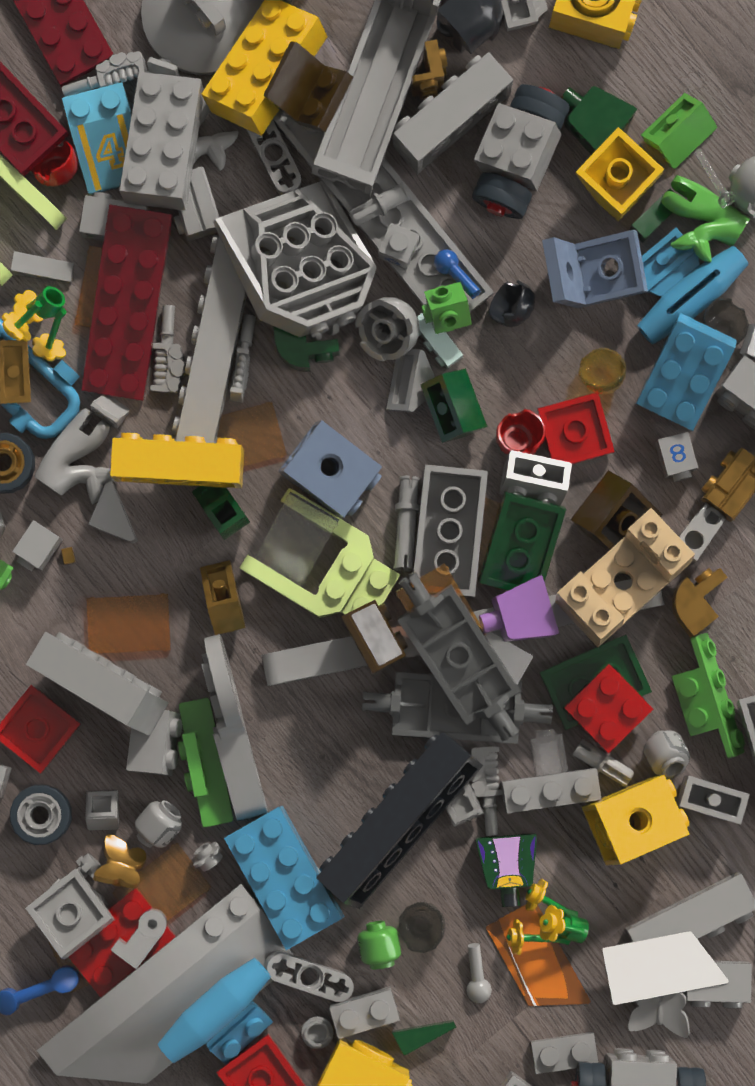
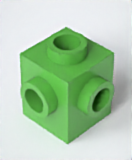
[421,282,472,334]

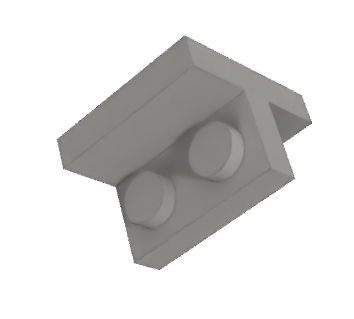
[25,868,115,960]

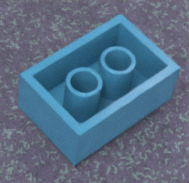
[636,313,737,431]

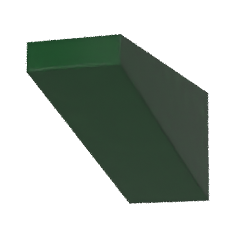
[629,188,675,243]
[392,1020,457,1056]

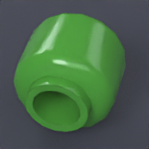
[357,921,401,970]

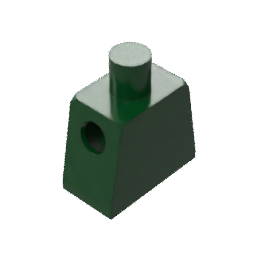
[561,86,637,155]

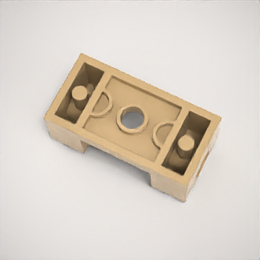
[555,508,695,647]

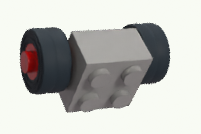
[472,84,569,219]
[570,1048,706,1086]

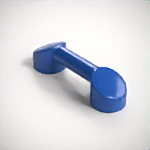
[0,965,80,1015]

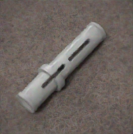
[393,475,420,572]

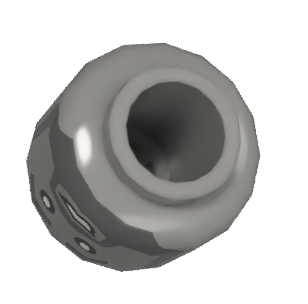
[644,730,690,778]
[135,800,182,848]

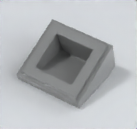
[90,394,130,429]
[85,790,119,830]

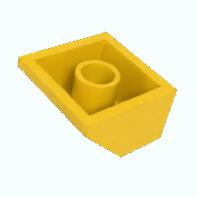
[575,127,664,222]

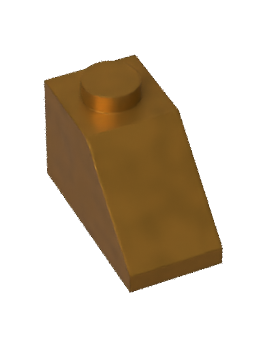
[200,560,246,635]

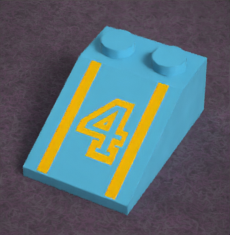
[62,82,132,195]

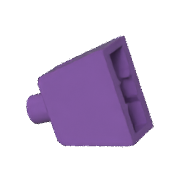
[479,575,559,642]

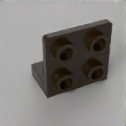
[264,41,353,132]

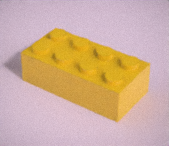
[201,0,328,136]
[110,433,244,489]

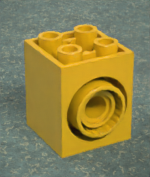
[549,0,642,49]
[581,775,690,865]
[317,1038,412,1086]

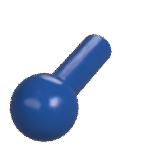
[434,249,481,299]

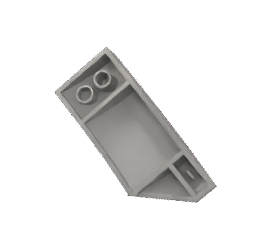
[36,884,293,1084]

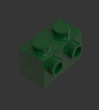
[420,368,488,443]

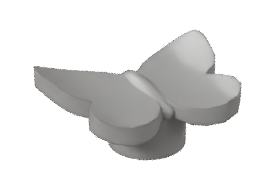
[628,992,690,1038]

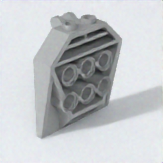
[213,181,377,342]

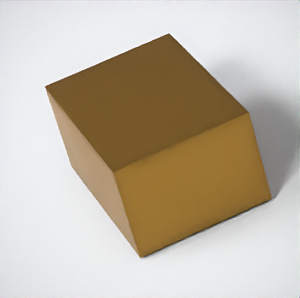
[61,547,76,565]

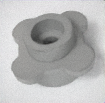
[191,842,223,872]

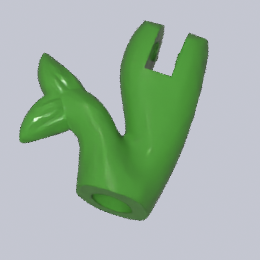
[661,175,750,263]

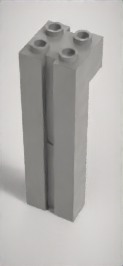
[311,0,442,195]

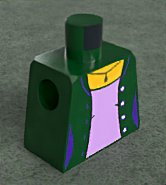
[475,833,537,907]

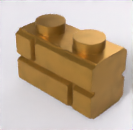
[701,447,755,522]

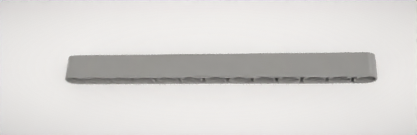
[261,579,665,686]

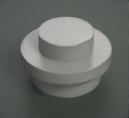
[301,1017,333,1049]

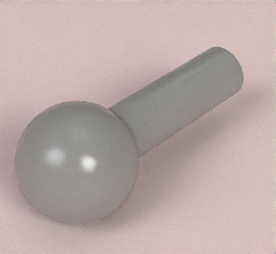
[466,943,492,1003]

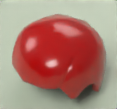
[31,140,78,187]
[496,409,546,455]

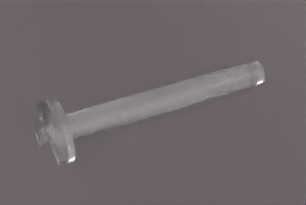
[694,149,737,209]

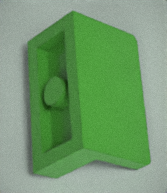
[641,93,717,169]

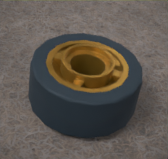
[0,433,35,494]

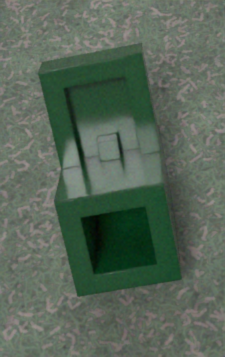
[273,326,340,372]
[192,486,250,540]

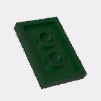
[478,491,566,590]
[539,634,652,730]

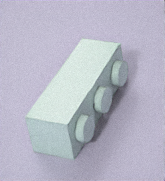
[417,313,463,369]

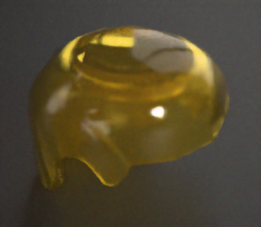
[578,348,626,395]

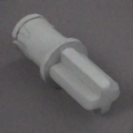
[349,182,411,226]
[572,738,634,786]

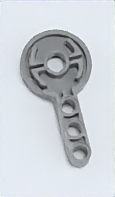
[201,634,268,821]

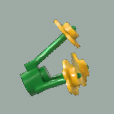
[2,286,67,361]
[507,879,589,955]

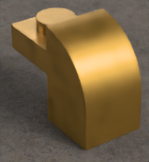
[672,568,728,637]

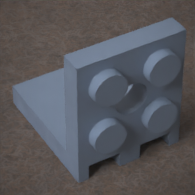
[542,230,648,308]

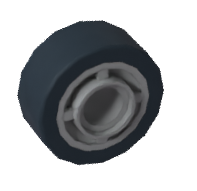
[10,785,72,845]

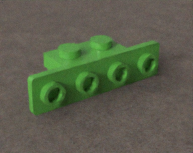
[672,633,745,758]
[178,698,233,827]

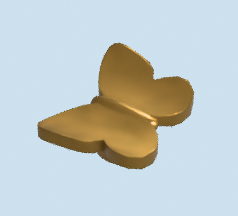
[93,834,146,889]

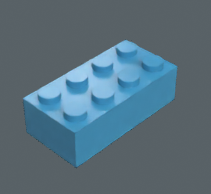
[224,806,345,950]

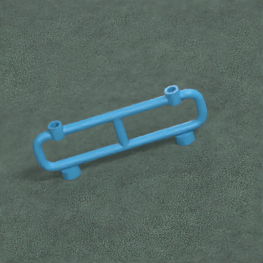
[0,319,80,439]

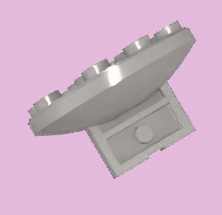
[141,0,264,75]

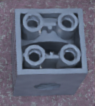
[278,420,382,517]

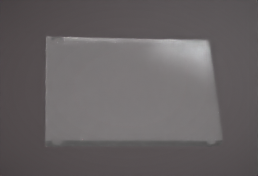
[255,492,339,586]

